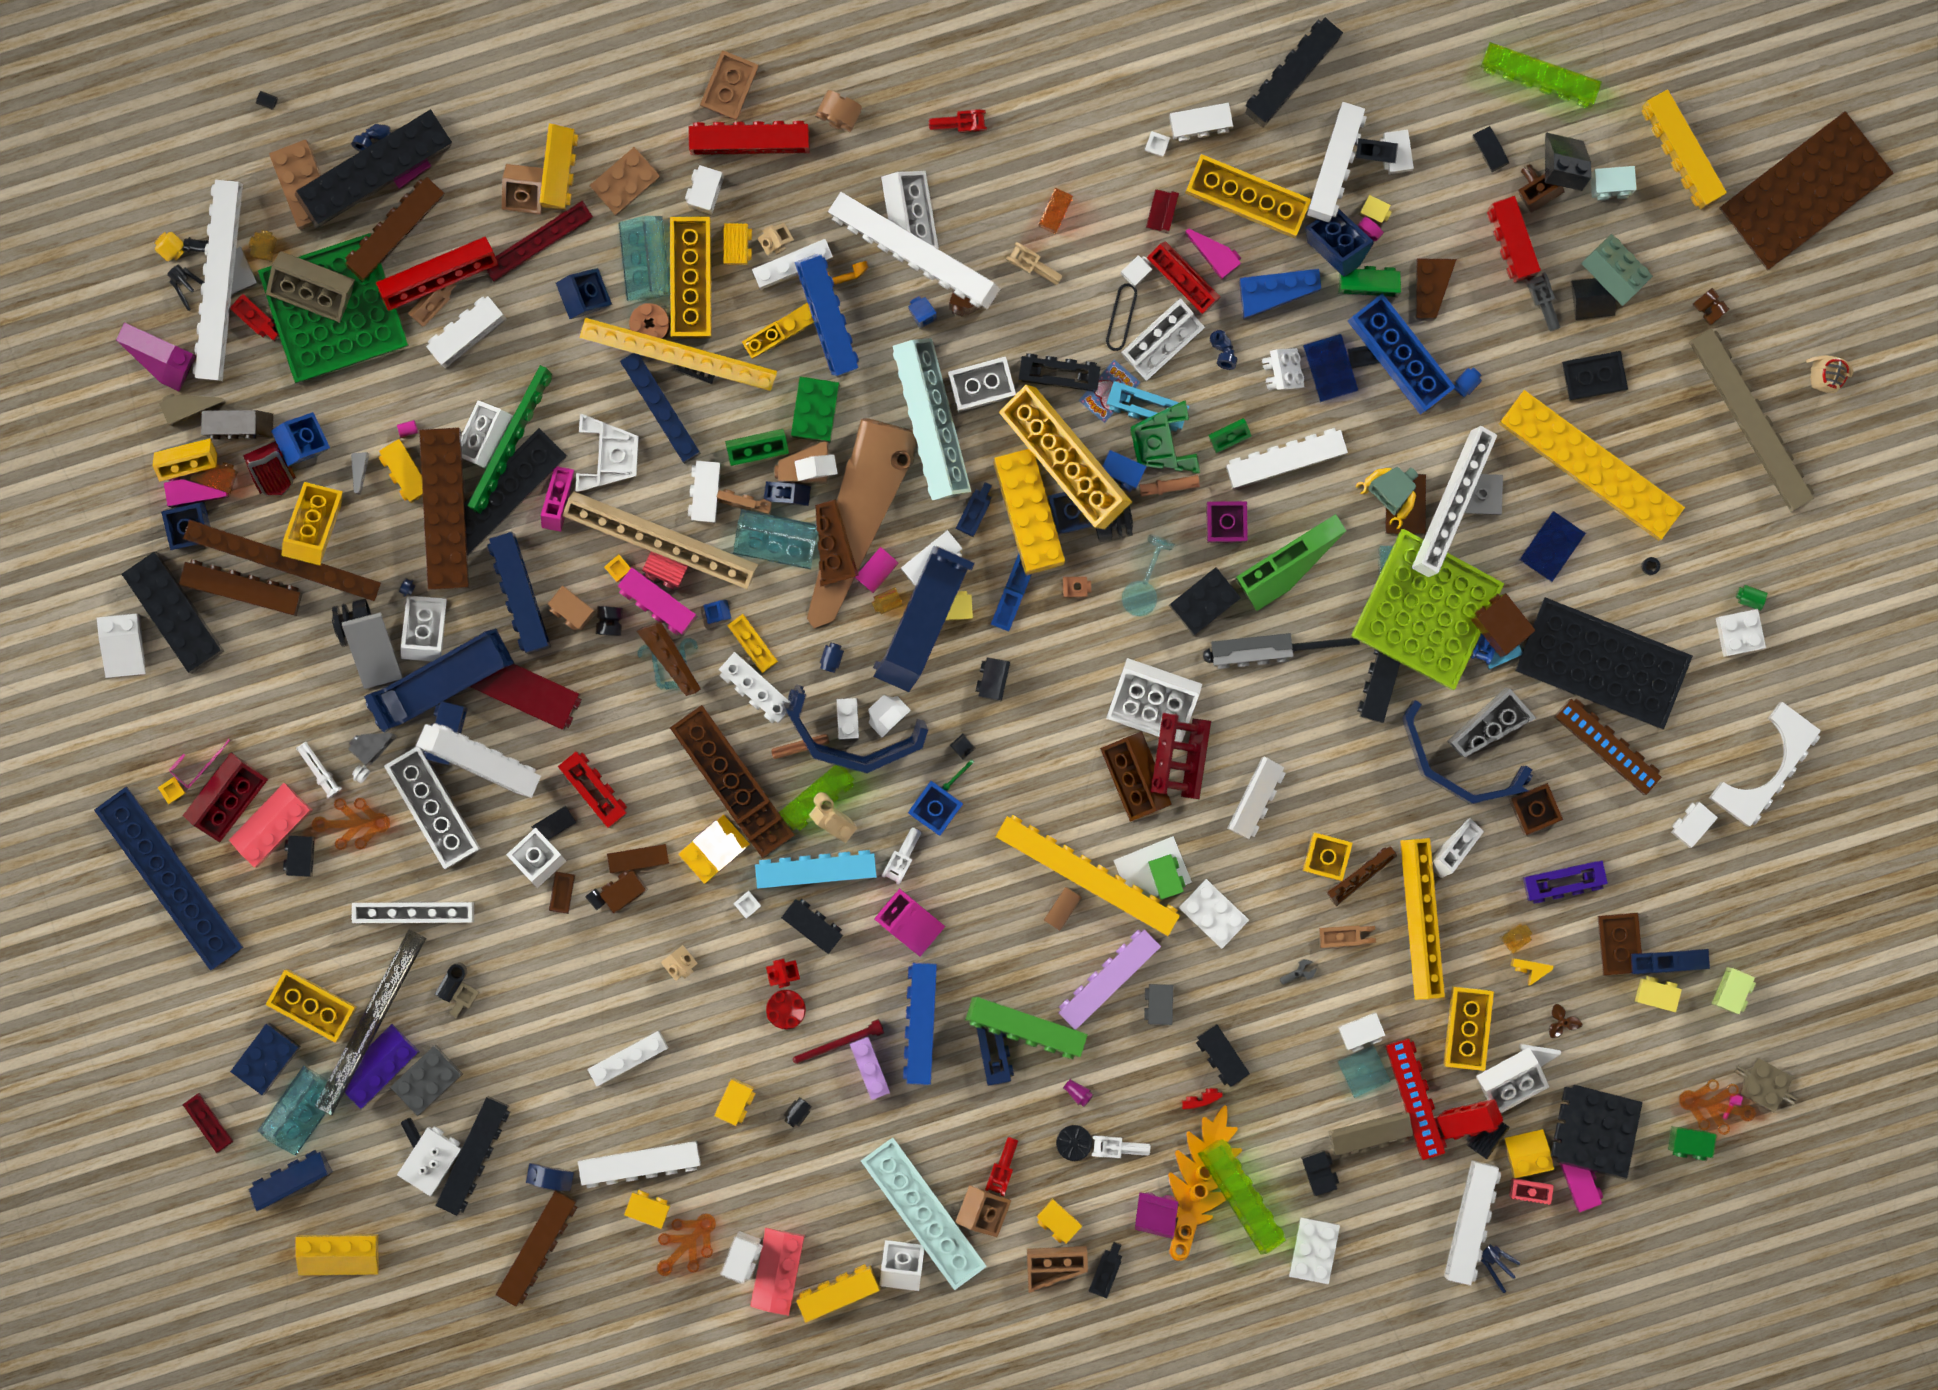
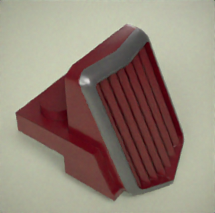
[243,441,296,496]

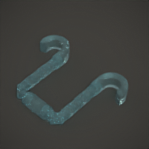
[638,638,698,690]

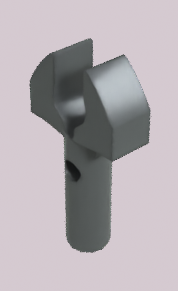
[1280,959,1317,985]

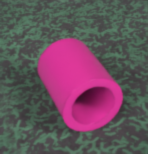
[397,420,418,438]

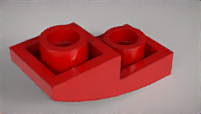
[1182,1088,1222,1109]

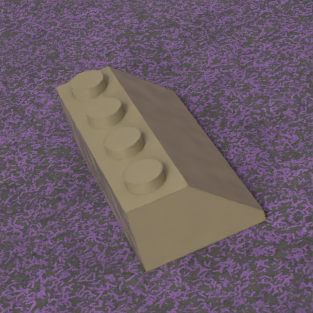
[266,251,355,322]
[1328,1111,1413,1158]

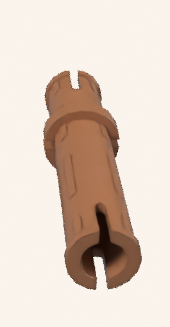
[1139,475,1200,497]

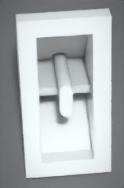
[795,455,837,481]

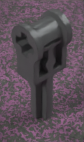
[1526,272,1560,331]

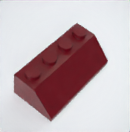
[183,752,268,843]

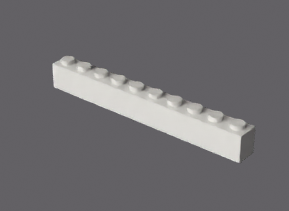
[193,180,243,381]
[828,192,1000,309]

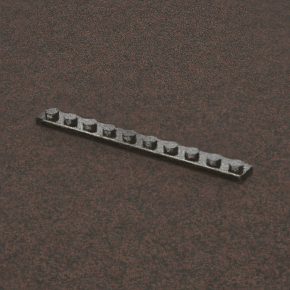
[315,929,427,1115]

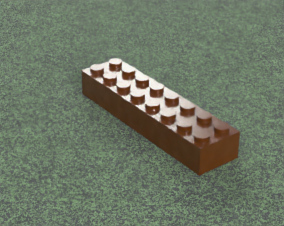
[419,428,469,590]

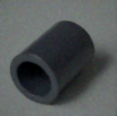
[256,91,278,110]
[585,888,606,911]

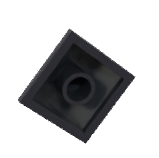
[1571,278,1615,320]

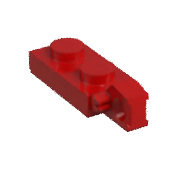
[230,294,279,341]

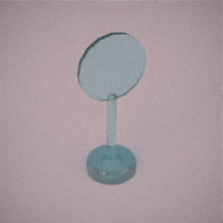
[1122,534,1175,616]

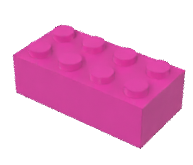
[618,567,698,636]

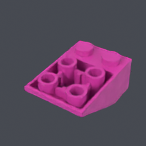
[874,888,946,957]

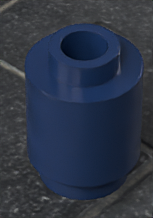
[820,642,844,673]

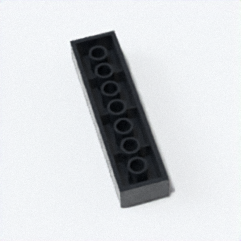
[295,109,452,229]

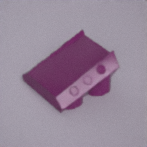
[1135,1192,1178,1239]

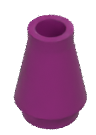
[1063,1079,1093,1107]

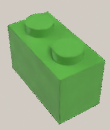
[1148,854,1186,899]

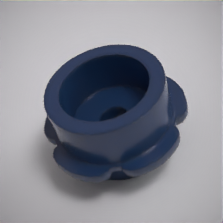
[399,578,416,597]

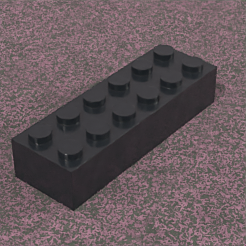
[1245,17,1343,128]
[121,552,224,674]

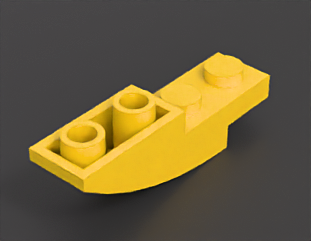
[742,302,814,359]

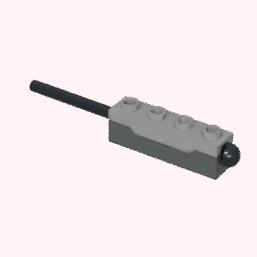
[1203,633,1360,669]

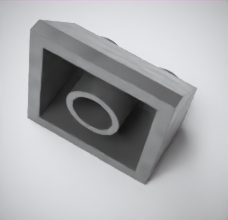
[348,733,397,766]

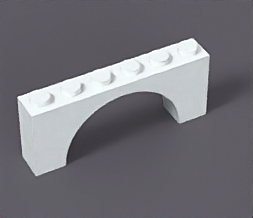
[1709,702,1821,827]

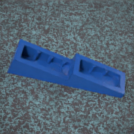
[991,553,1032,631]

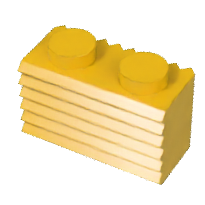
[723,223,752,265]

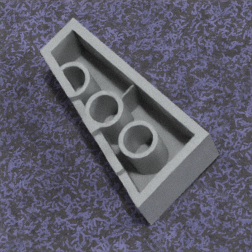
[1448,688,1536,757]

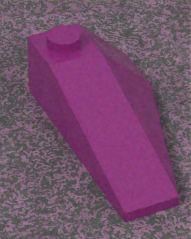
[116,322,196,392]

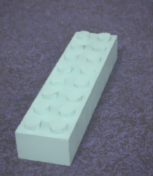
[893,338,971,500]

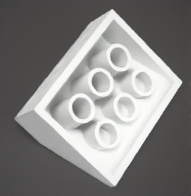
[1106,658,1202,742]

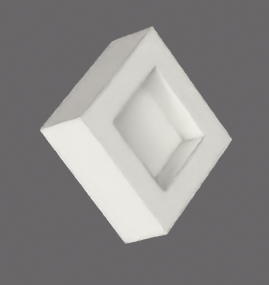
[1145,131,1170,157]
[733,891,761,919]

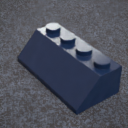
[249,1150,333,1211]

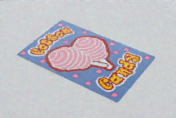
[1079,360,1140,423]

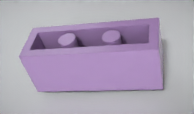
[850,1036,890,1100]

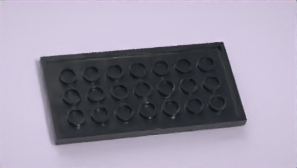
[1515,597,1693,730]

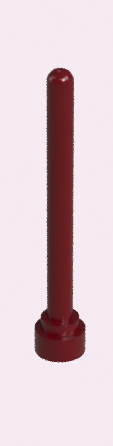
[793,1019,885,1064]

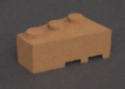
[1027,1246,1088,1293]

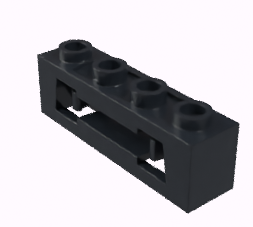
[1018,353,1101,392]

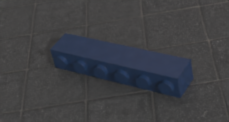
[620,353,701,464]

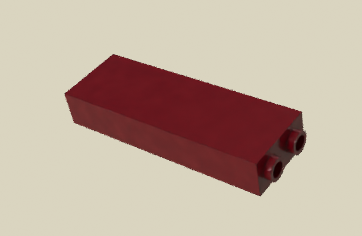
[470,664,582,730]

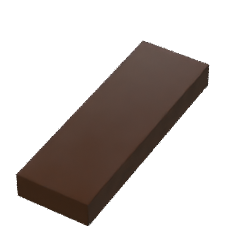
[607,844,669,873]

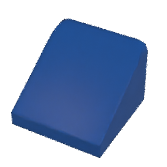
[703,600,731,624]

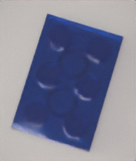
[1303,334,1359,403]
[1519,511,1586,583]

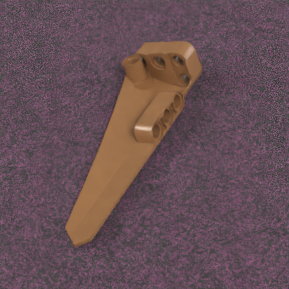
[807,418,917,628]

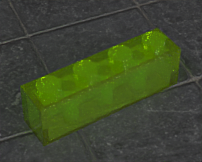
[778,765,855,831]

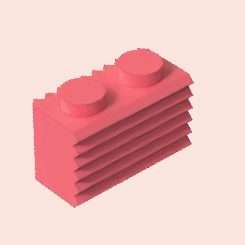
[642,551,689,590]
[1509,1178,1554,1205]

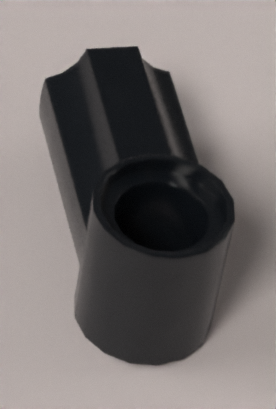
[435,962,467,1003]

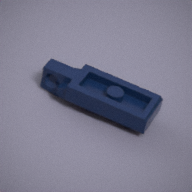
[955,482,992,537]

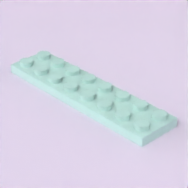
[861,1137,987,1290]

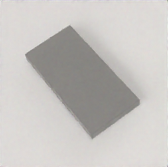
[342,612,402,689]

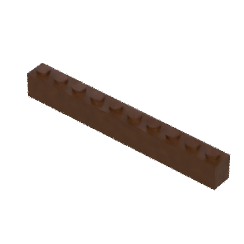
[183,520,381,601]

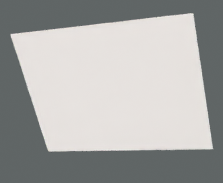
[1113,837,1192,897]

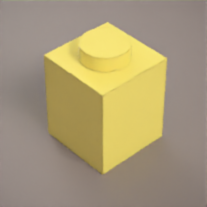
[1359,195,1391,225]

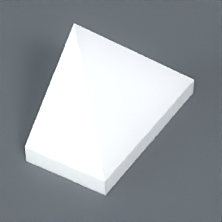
[1519,1044,1561,1067]

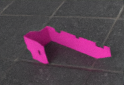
[169,739,230,788]

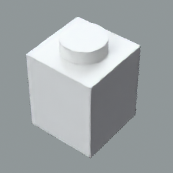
[1121,255,1152,288]

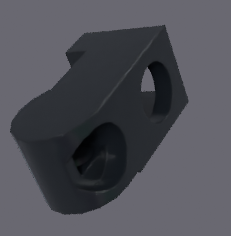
[950,734,976,760]

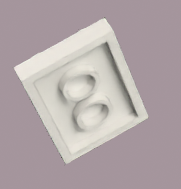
[1179,879,1249,949]
[1289,1217,1340,1284]

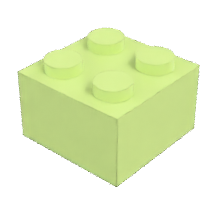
[1711,967,1756,1014]

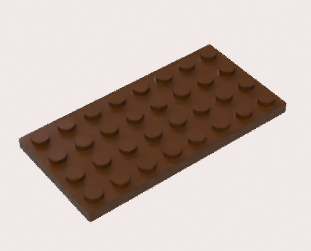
[1719,111,1894,271]

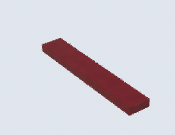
[486,200,594,282]

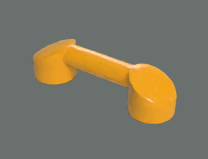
[827,261,868,285]

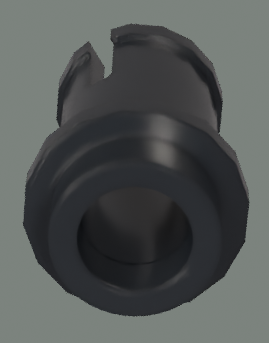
[183,237,209,253]

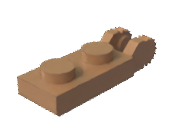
[1319,925,1376,948]

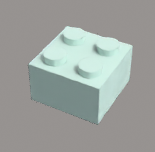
[1590,166,1637,201]

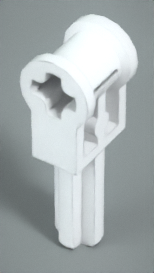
[882,828,921,885]
[1092,1136,1151,1158]

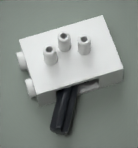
[397,1118,462,1197]

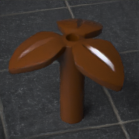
[1549,1004,1583,1038]

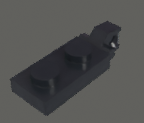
[1088,1242,1122,1299]

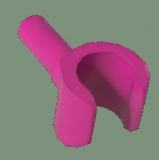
[1722,1093,1743,1120]

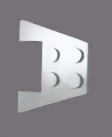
[575,414,639,492]

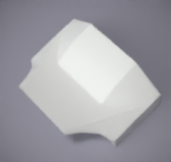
[868,695,911,737]

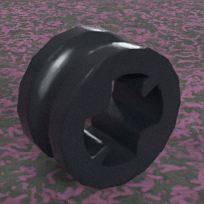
[1642,557,1660,575]

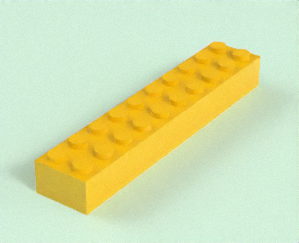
[1498,390,1685,541]

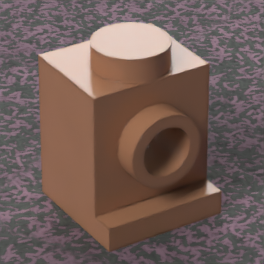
[1063,577,1091,598]

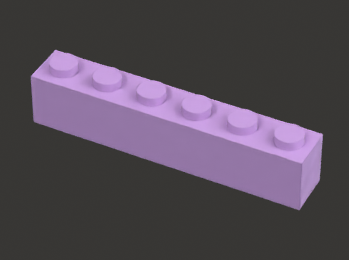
[1058,929,1161,1030]

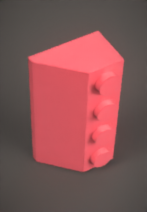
[229,783,313,868]
[750,1228,805,1316]

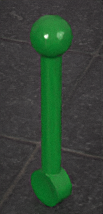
[942,759,974,791]

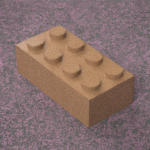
[269,139,321,230]

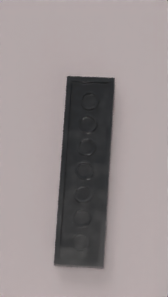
[465,428,568,556]

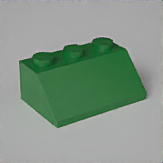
[1338,266,1401,297]

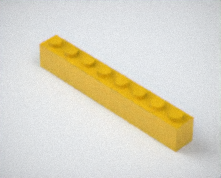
[1400,838,1445,1000]

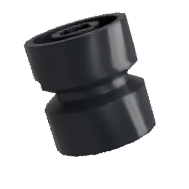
[596,606,623,636]

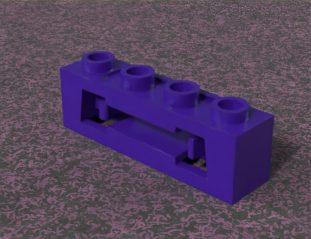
[1523,860,1608,904]

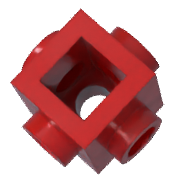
[766,958,800,988]

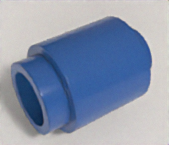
[1454,368,1482,397]

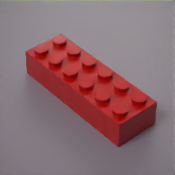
[688,121,810,155]

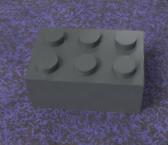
[390,1045,463,1116]

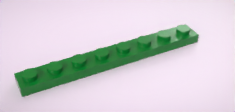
[467,365,552,514]

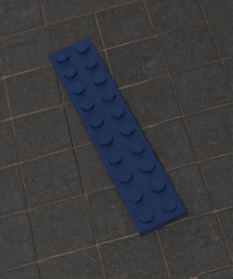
[94,786,244,971]

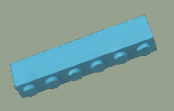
[755,850,877,888]

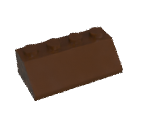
[1100,731,1172,822]

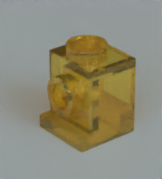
[1500,923,1532,954]

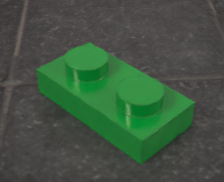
[1208,418,1252,453]

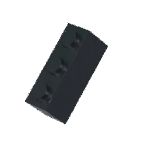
[781,898,843,954]
[1196,1024,1250,1087]

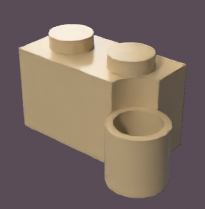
[809,792,858,843]

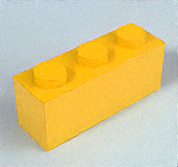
[153,438,217,482]
[378,439,423,503]

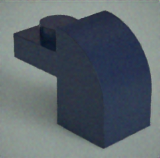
[526,1163,574,1192]

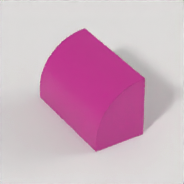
[855,547,899,593]

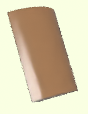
[1044,887,1082,931]

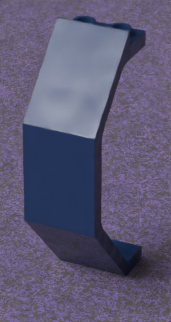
[782,685,929,773]
[1402,700,1533,804]

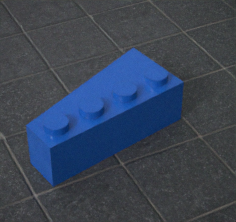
[1239,269,1321,320]

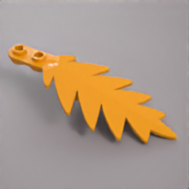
[1168,1105,1242,1261]

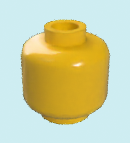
[154,232,184,261]

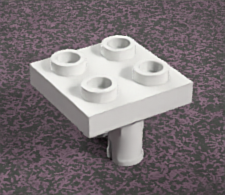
[1262,348,1304,390]

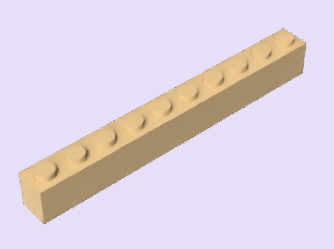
[562,491,758,589]

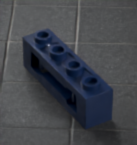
[976,1002,1014,1086]

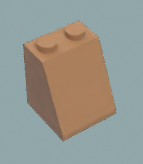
[775,442,828,485]

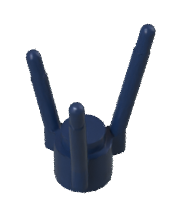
[1481,1244,1520,1293]

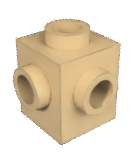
[758,223,794,255]
[661,945,698,981]

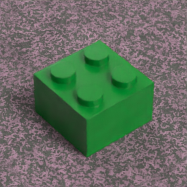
[1668,1126,1717,1161]

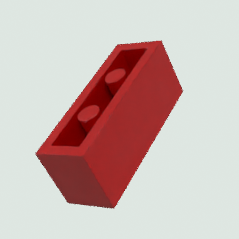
[1437,1099,1504,1140]

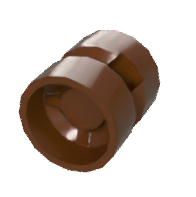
[1693,288,1730,325]

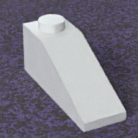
[1432,818,1484,878]

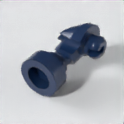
[351,124,391,152]
[1210,330,1238,370]

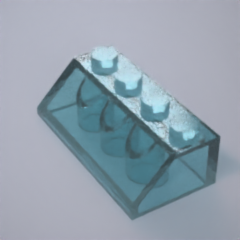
[618,216,670,301]
[733,509,818,570]
[258,1066,342,1156]

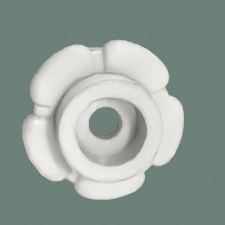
[352,765,370,783]

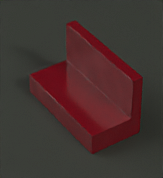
[1146,189,1179,234]

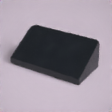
[531,806,576,840]

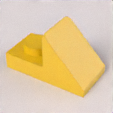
[1511,958,1553,986]

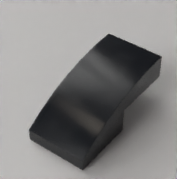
[1473,126,1509,172]

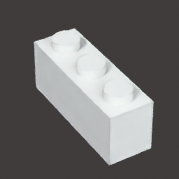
[1169,103,1233,142]
[688,461,721,523]

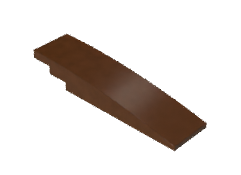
[670,705,795,859]

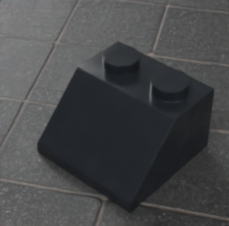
[975,657,1010,702]

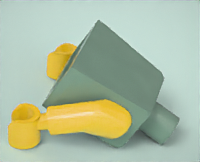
[1356,467,1418,529]

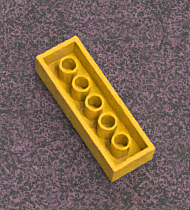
[1641,89,1727,210]
[1185,154,1312,239]
[670,217,712,339]
[993,449,1065,575]

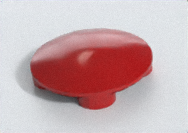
[766,990,806,1030]

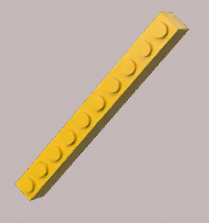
[995,815,1180,936]

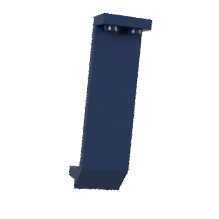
[873,546,975,692]
[364,628,514,733]

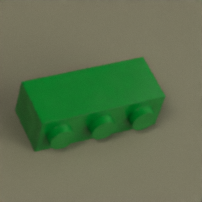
[725,429,789,466]

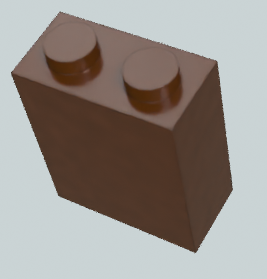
[1471,593,1535,657]

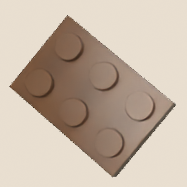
[700,50,759,121]
[589,147,660,216]

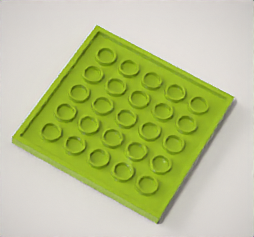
[1351,529,1505,690]

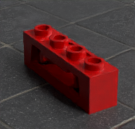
[1147,241,1221,314]
[558,751,628,828]

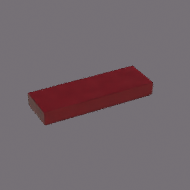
[182,1093,234,1153]

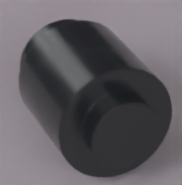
[784,1097,812,1128]

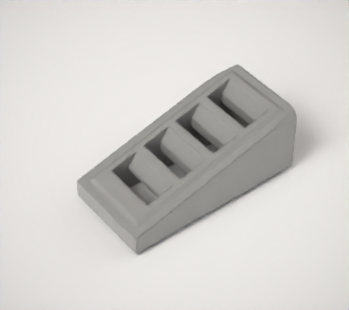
[351,452,369,494]

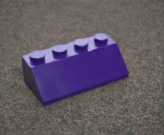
[336,1024,420,1109]

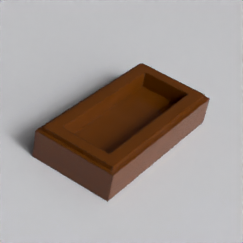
[549,871,575,914]

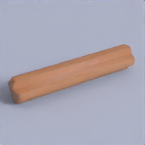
[771,734,830,759]

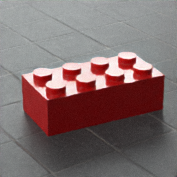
[1487,196,1541,283]

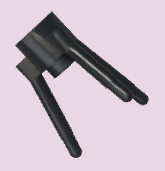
[167,264,205,311]

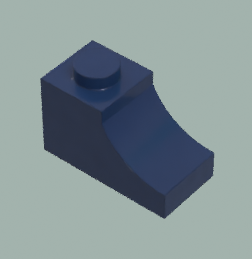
[764,481,811,506]

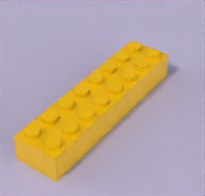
[999,385,1132,529]

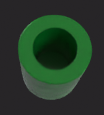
[1736,585,1768,611]

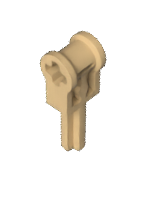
[1006,242,1062,285]

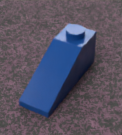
[908,296,937,329]

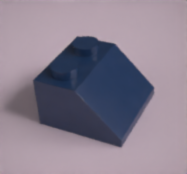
[556,268,612,319]

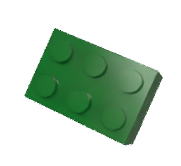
[791,377,840,443]

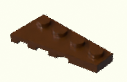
[815,499,859,587]
[636,621,701,696]
[1327,846,1397,907]

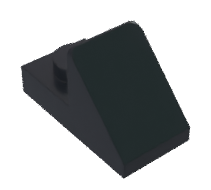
[1356,138,1398,163]

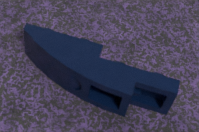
[1631,949,1710,974]

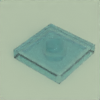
[1337,1045,1390,1098]

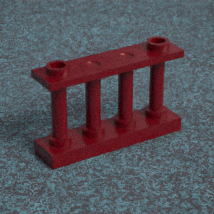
[1151,713,1211,800]

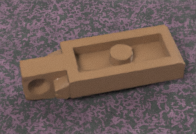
[408,283,457,327]
[717,489,772,515]

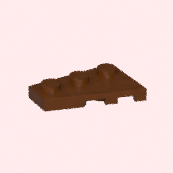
[1416,258,1457,319]

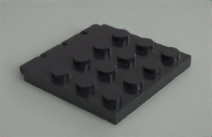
[1550,1084,1643,1180]

